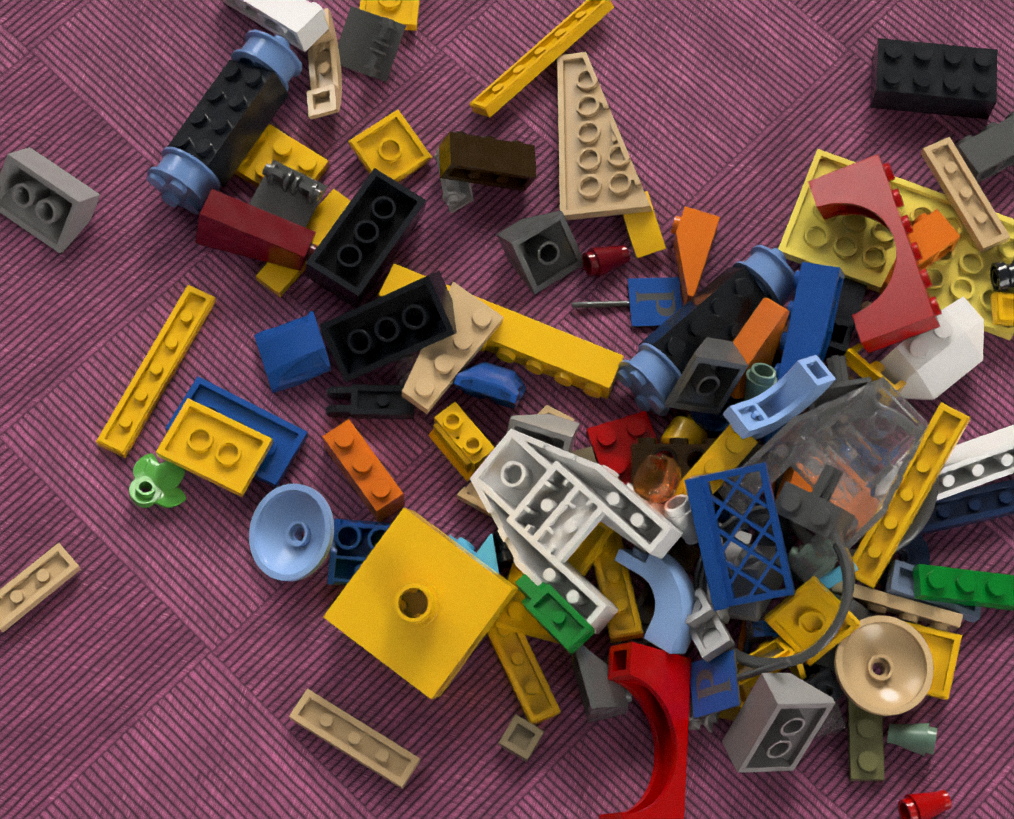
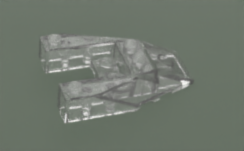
[716,377,929,582]

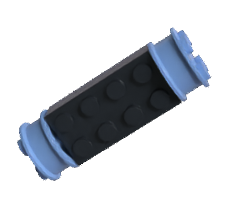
[146,29,302,214]
[616,245,796,416]

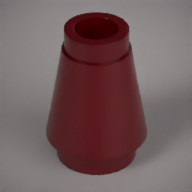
[582,245,630,278]

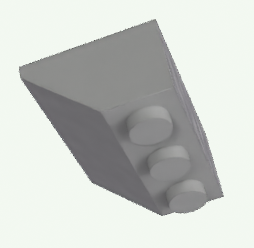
[0,147,100,253]
[722,672,835,773]

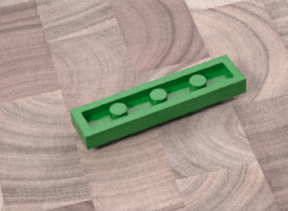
[913,564,1014,611]

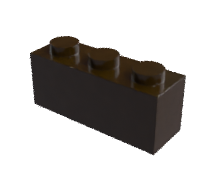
[439,131,536,191]

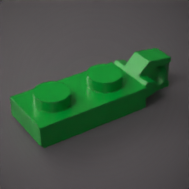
[515,574,596,655]

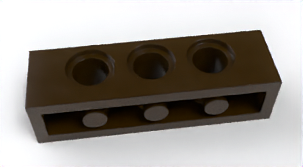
[630,438,762,486]

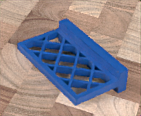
[685,462,795,611]

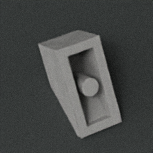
[728,544,784,622]

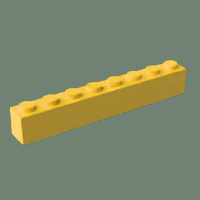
[378,264,624,399]

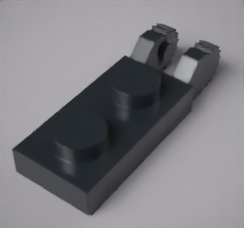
[326,384,415,419]

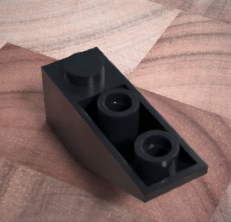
[824,277,867,361]

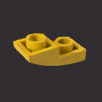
[623,191,666,258]

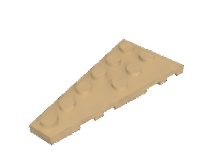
[557,52,652,221]

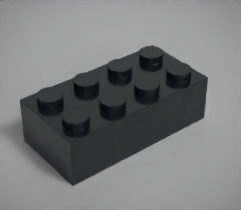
[870,38,998,119]
[305,168,426,308]

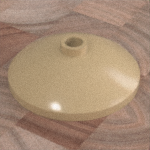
[834,615,934,716]

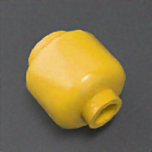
[661,414,708,461]

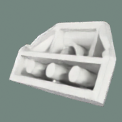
[880,296,984,400]

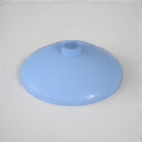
[249,483,334,582]

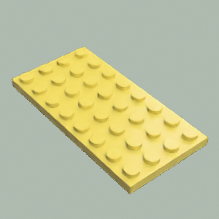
[778,149,1014,340]

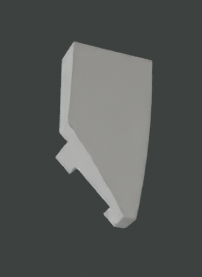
[685,588,735,663]

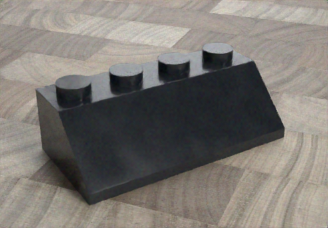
[319,271,457,383]

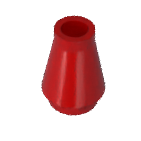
[898,790,952,819]

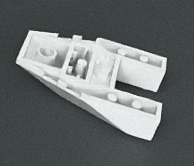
[470,429,683,634]

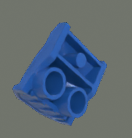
[254,311,331,393]
[454,362,526,409]
[327,518,392,585]

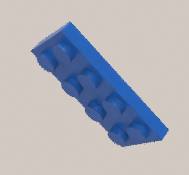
[165,376,308,488]

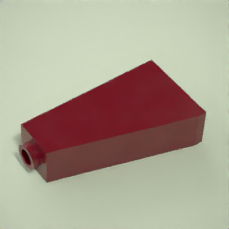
[195,189,318,271]

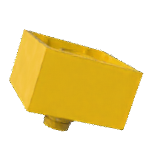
[323,508,518,699]

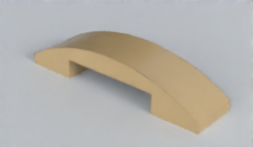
[307,8,342,120]

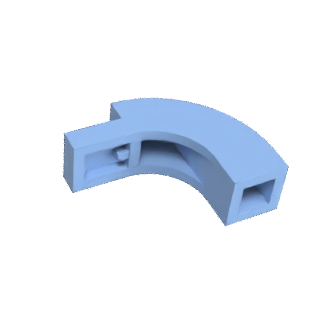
[723,355,836,440]
[614,546,696,654]

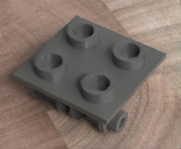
[338,6,406,82]
[249,160,328,228]

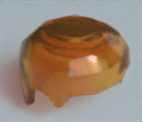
[633,454,681,504]

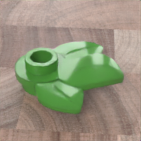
[129,453,186,508]

